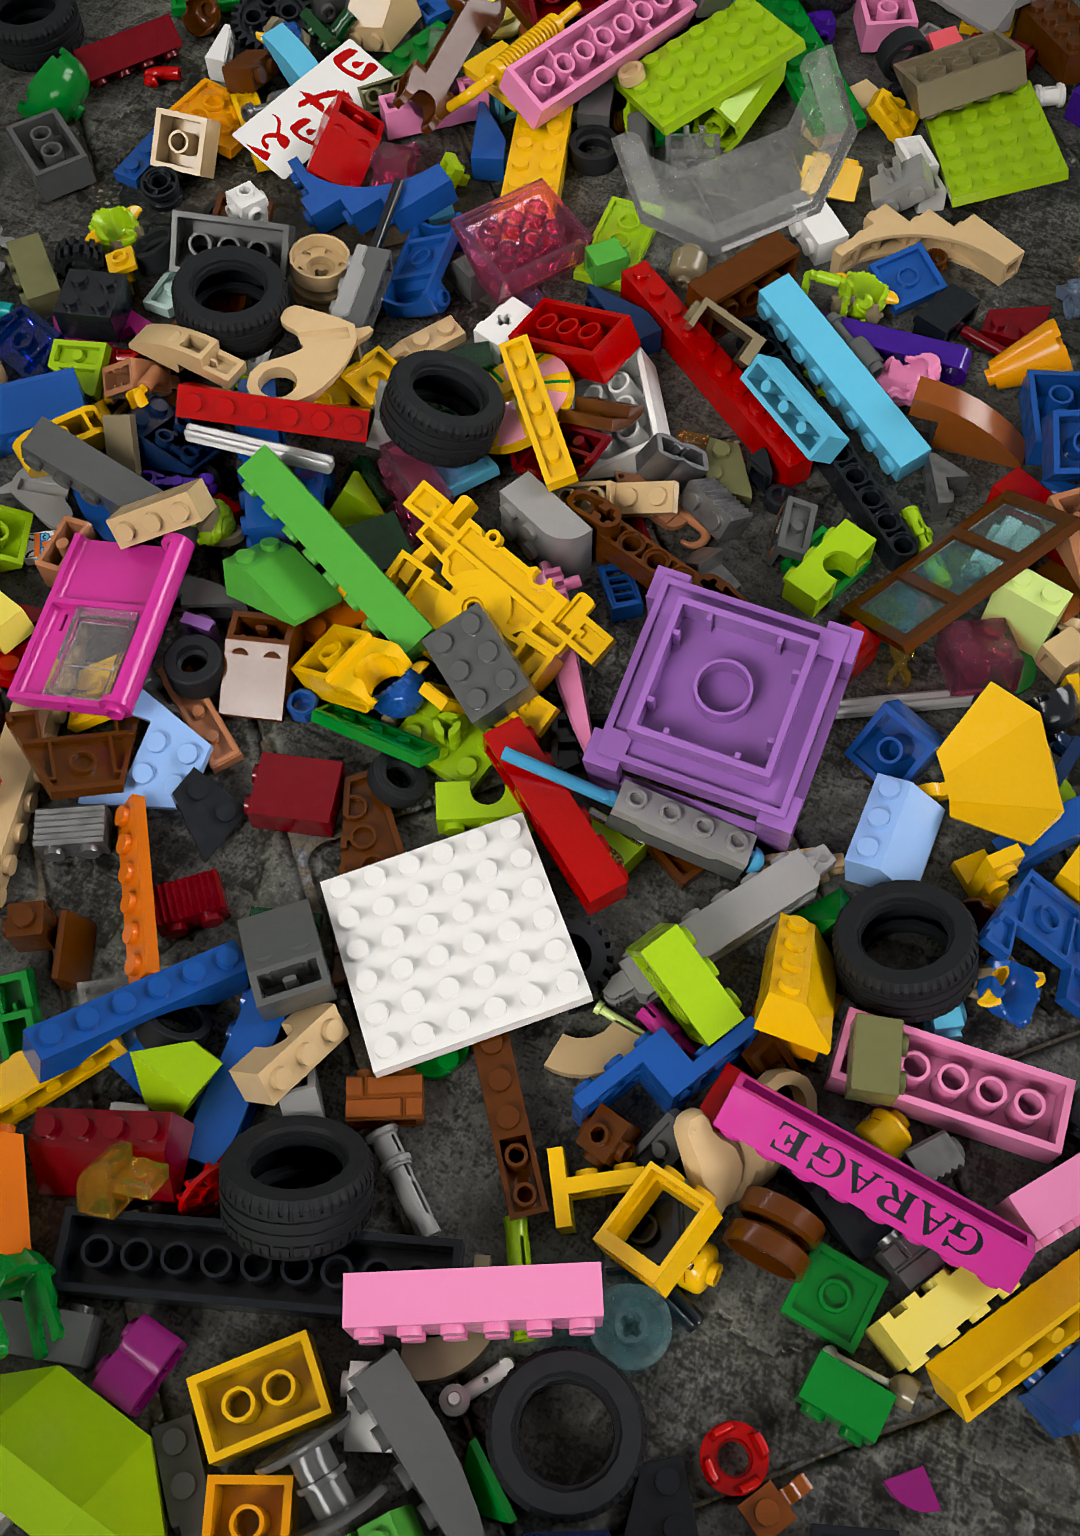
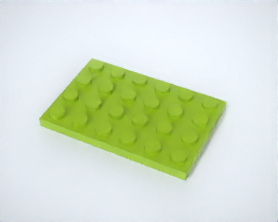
[612,0,806,137]
[923,80,1069,208]

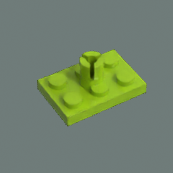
[398,698,494,796]

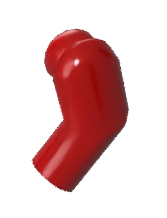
[142,66,181,88]

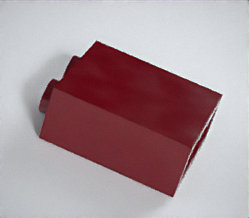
[244,752,347,838]

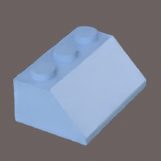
[844,773,945,887]

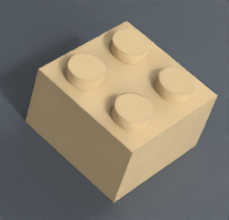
[150,107,221,179]

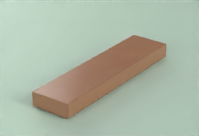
[155,665,244,775]

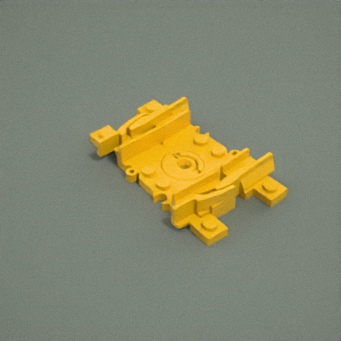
[337,480,616,738]

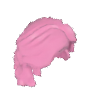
[875,353,941,407]

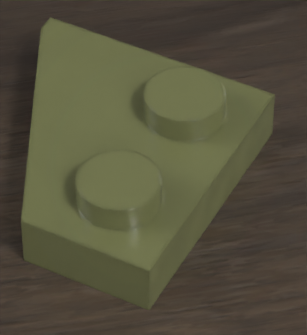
[702,437,753,505]

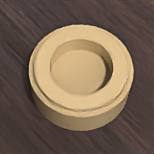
[617,61,646,88]

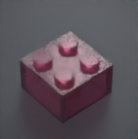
[934,618,1024,696]

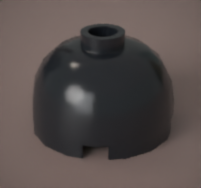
[1025,683,1080,744]

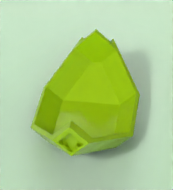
[0,1365,168,1536]

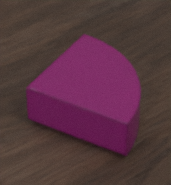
[882,1466,941,1513]

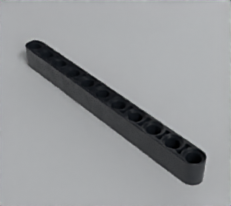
[736,315,918,572]

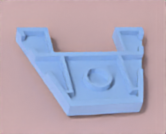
[77,689,214,810]

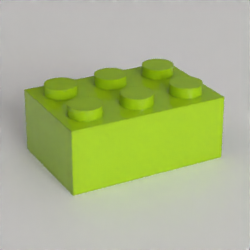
[625,923,745,1046]

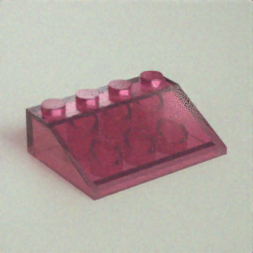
[450,178,594,305]

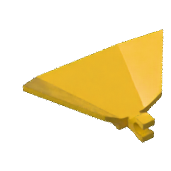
[918,681,1065,846]

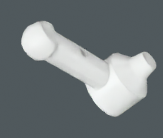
[439,1356,516,1419]

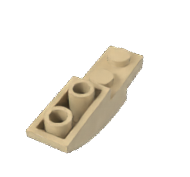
[129,324,247,390]
[554,480,679,518]

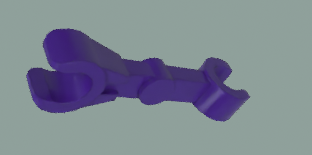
[141,470,218,496]

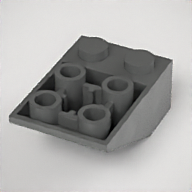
[237,898,337,1022]

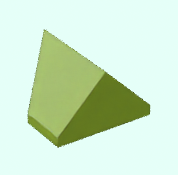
[329,471,385,528]
[129,1040,223,1117]

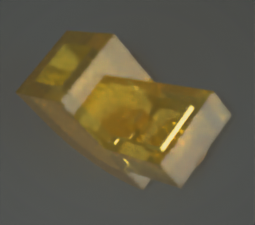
[77,1142,169,1220]

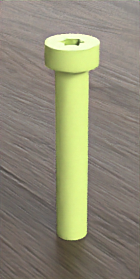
[593,1000,646,1036]

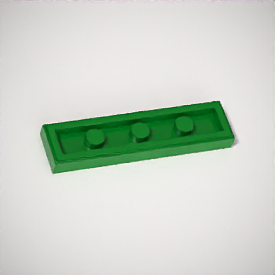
[311,702,441,768]

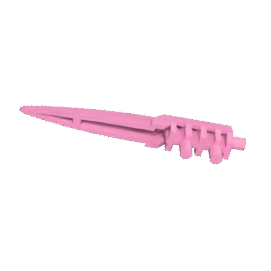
[536,561,593,753]

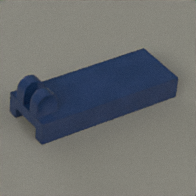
[1051,733,1080,787]

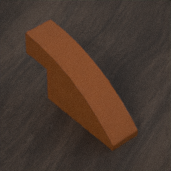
[909,376,1025,468]

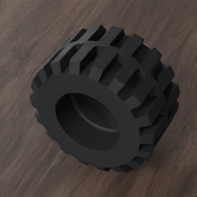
[559,913,614,1015]

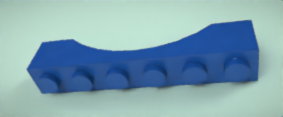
[23,939,249,1083]

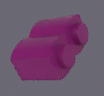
[91,1313,188,1418]

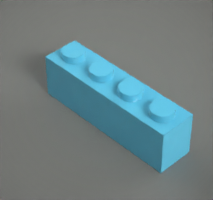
[740,354,850,464]

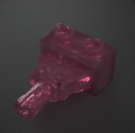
[370,142,421,186]

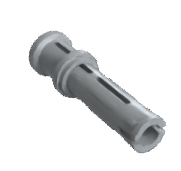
[365,1123,442,1237]

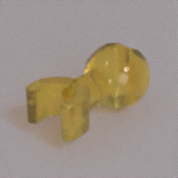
[886,645,916,688]

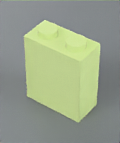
[977,568,1073,659]

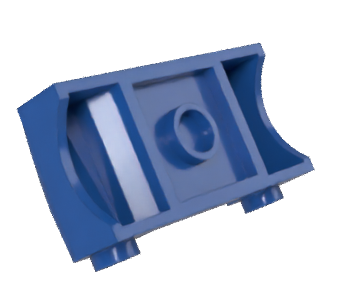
[381,212,475,318]

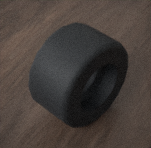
[163,634,224,700]

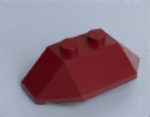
[510,422,613,483]

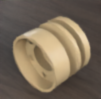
[289,234,350,314]

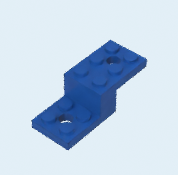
[572,1016,760,1127]

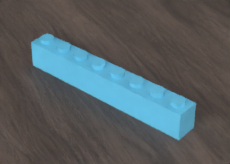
[757,273,932,482]

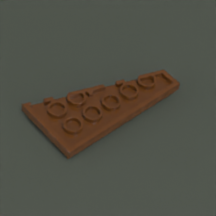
[332,770,405,988]

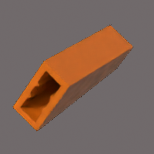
[0,1123,31,1255]

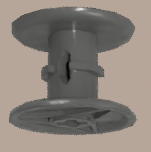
[254,1410,388,1536]

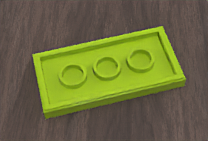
[573,196,664,292]

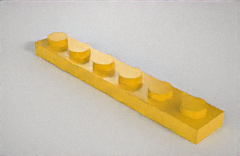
[498,334,579,492]

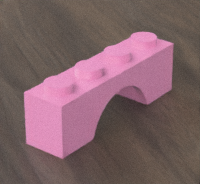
[378,76,490,140]

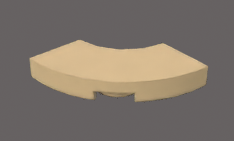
[544,1021,640,1079]

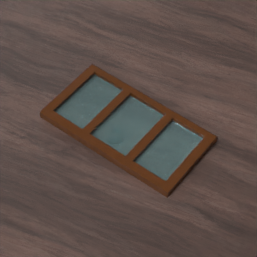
[839,490,1080,655]

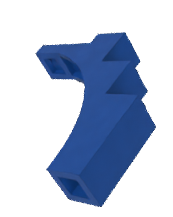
[288,156,458,235]

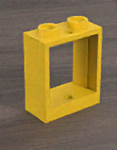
[593,1161,723,1298]

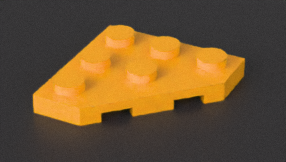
[168,77,244,159]

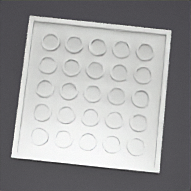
[320,812,593,1078]

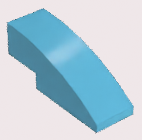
[260,23,319,87]

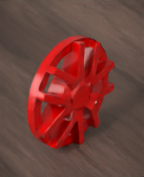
[176,1157,222,1218]

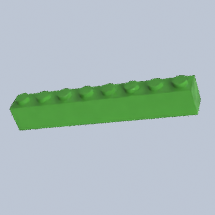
[237,444,436,662]

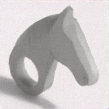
[0,447,106,530]

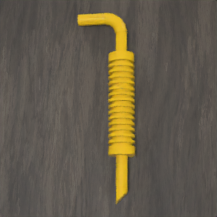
[446,0,582,112]

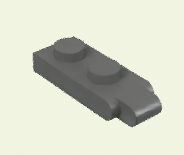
[151,1414,208,1536]

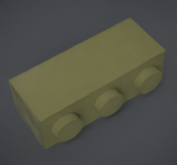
[5,232,61,320]

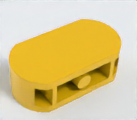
[12,405,106,478]

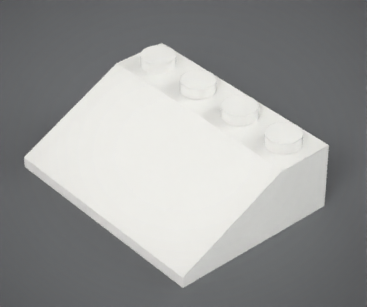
[570,347,671,481]

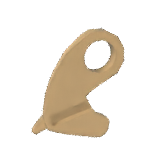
[246,305,373,402]
[673,1068,817,1215]

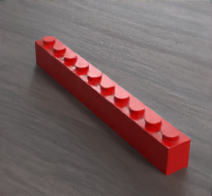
[620,260,813,487]

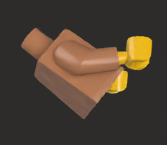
[92,357,180,416]

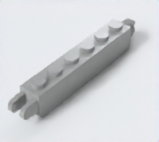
[602,844,836,1007]

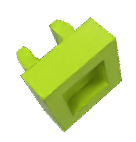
[440,152,470,189]

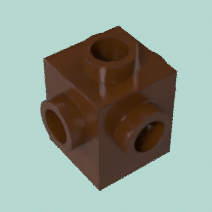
[575,1103,643,1169]

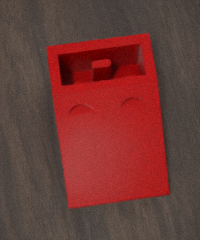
[306,92,385,187]

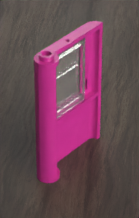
[6,533,195,720]

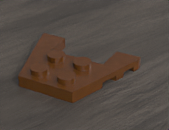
[5,710,141,800]

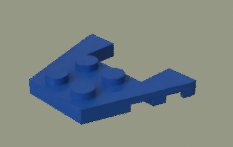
[978,869,1080,1019]

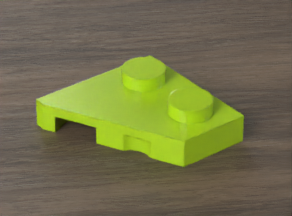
[47,339,112,401]

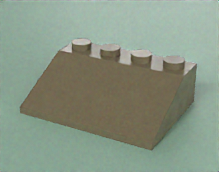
[893,29,1027,119]

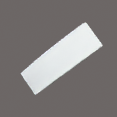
[894,135,947,214]

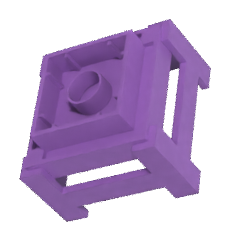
[582,565,864,853]

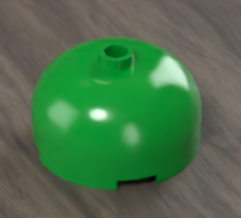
[16,47,90,124]

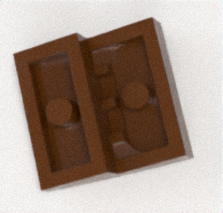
[558,396,644,432]

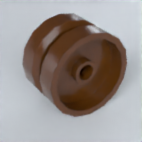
[722,1185,826,1283]

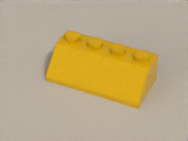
[753,912,837,1055]

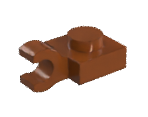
[736,1472,814,1536]

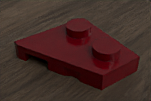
[980,305,1051,347]

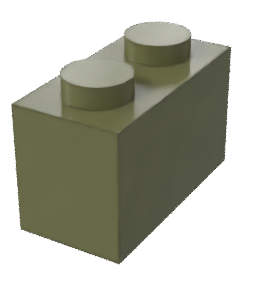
[844,1013,909,1106]

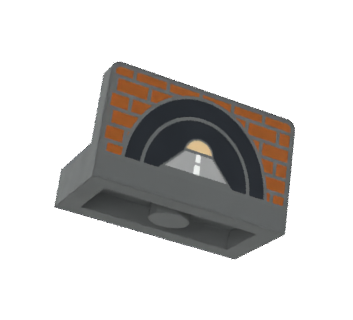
[765,495,818,566]

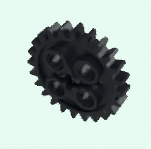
[230,0,313,50]

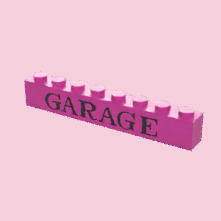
[713,1072,1035,1294]

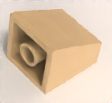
[345,0,422,52]

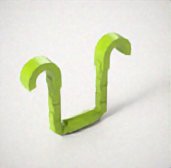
[801,269,866,322]

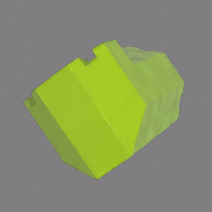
[690,62,787,153]

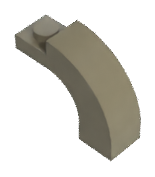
[401,1254,495,1385]

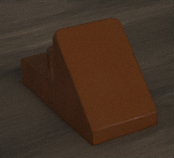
[741,1032,804,1101]

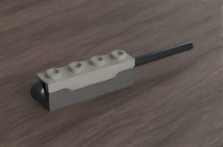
[329,178,404,362]

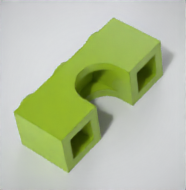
[782,518,877,619]
[435,781,534,837]

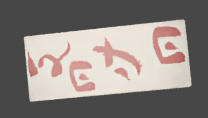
[232,39,394,180]

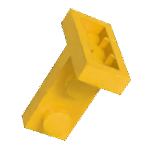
[951,843,1025,908]
[547,1146,645,1235]

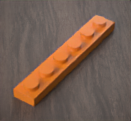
[114,793,160,984]

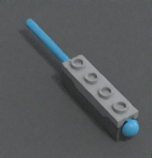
[500,746,765,882]

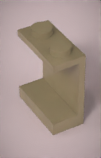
[683,297,766,369]

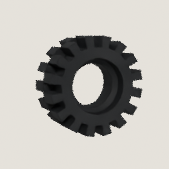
[54,235,108,284]

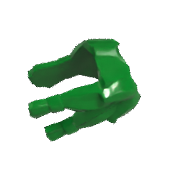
[0,1248,65,1361]

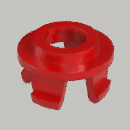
[699,1420,770,1497]

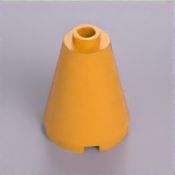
[984,318,1073,390]

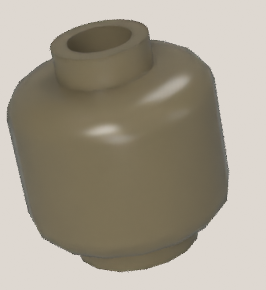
[668,243,708,290]

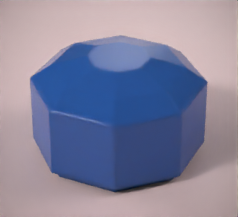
[286,688,321,723]

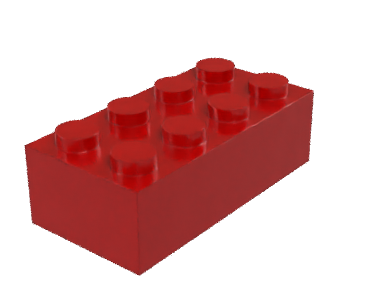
[508,298,641,384]

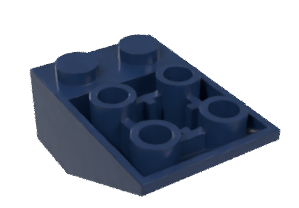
[129,395,224,475]

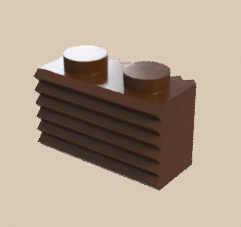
[222,49,279,94]

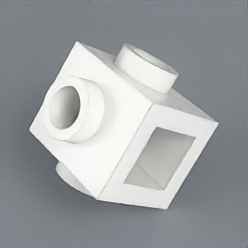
[225,181,269,222]

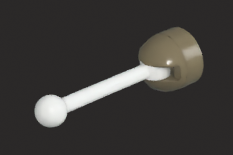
[822,1345,922,1413]

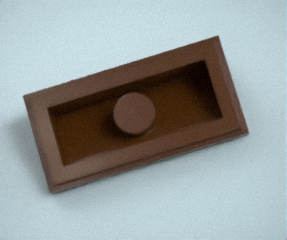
[51,910,97,991]

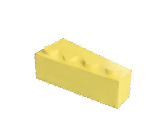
[865,1264,1026,1374]

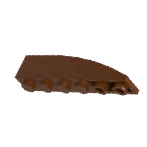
[472,1032,549,1221]

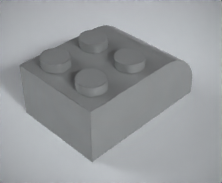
[499,471,592,576]

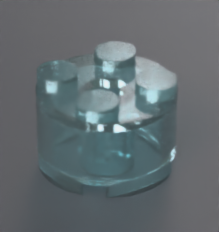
[589,1283,672,1376]

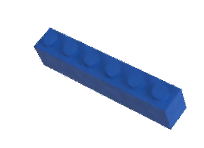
[187,988,292,1168]

